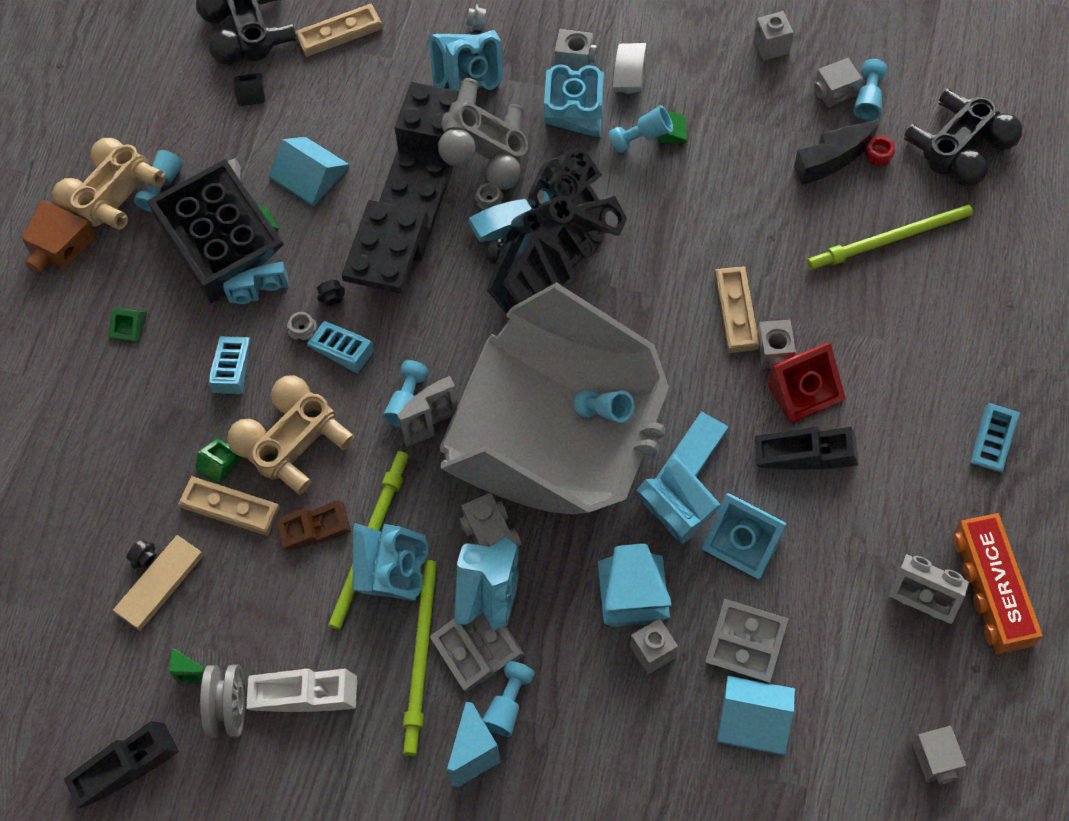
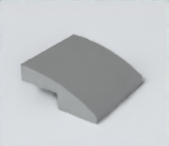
[398,376,458,447]
[705,599,789,683]
[430,612,525,691]

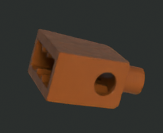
[22,200,97,273]

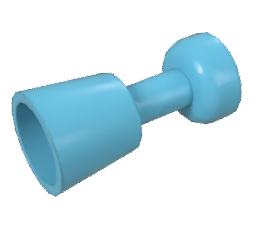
[853,59,888,121]
[609,105,673,154]
[134,150,184,213]
[382,360,429,428]
[574,389,635,423]
[482,661,535,737]

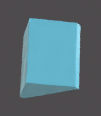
[268,137,350,207]
[702,493,787,579]
[717,676,795,756]
[447,702,501,787]

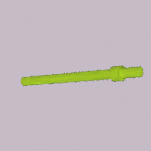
[806,204,973,270]
[328,451,409,630]
[403,560,437,756]

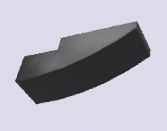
[794,120,878,185]
[755,426,859,470]
[64,721,179,808]

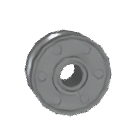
[200,664,246,738]

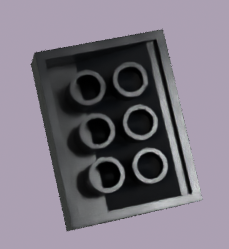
[147,159,284,303]

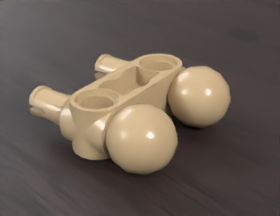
[52,138,166,230]
[227,375,354,495]

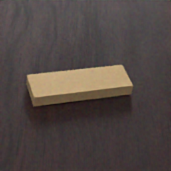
[295,3,383,57]
[715,266,759,353]
[178,476,280,536]
[113,535,204,631]

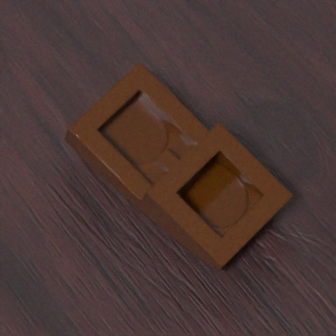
[276,500,351,550]

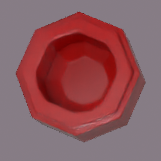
[865,136,896,166]

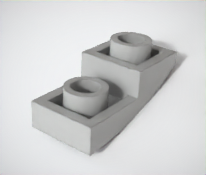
[613,43,647,94]

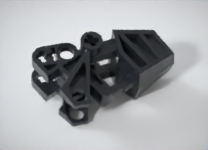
[487,148,627,314]

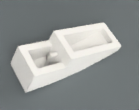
[246,669,357,712]

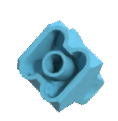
[429,30,504,91]
[544,64,604,137]
[637,454,720,545]
[353,523,428,601]
[454,537,519,631]
[598,544,672,627]

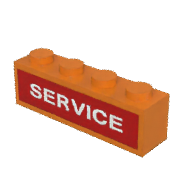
[953,513,1043,655]

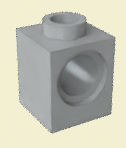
[754,11,794,61]
[555,29,597,71]
[814,58,862,107]
[757,319,796,369]
[630,619,678,675]
[912,726,966,785]

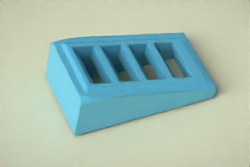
[307,321,375,374]
[209,336,251,394]
[970,403,1020,473]

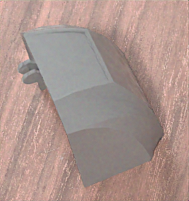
[440,282,669,515]

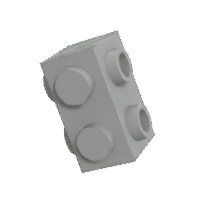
[459,493,522,562]
[889,554,969,624]

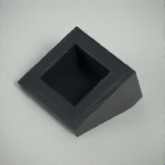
[234,72,265,106]

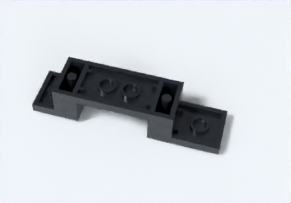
[342,81,459,294]

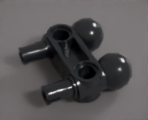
[196,0,296,65]
[904,88,1023,186]

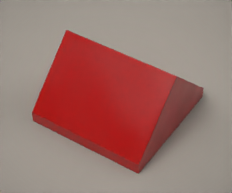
[768,342,846,423]

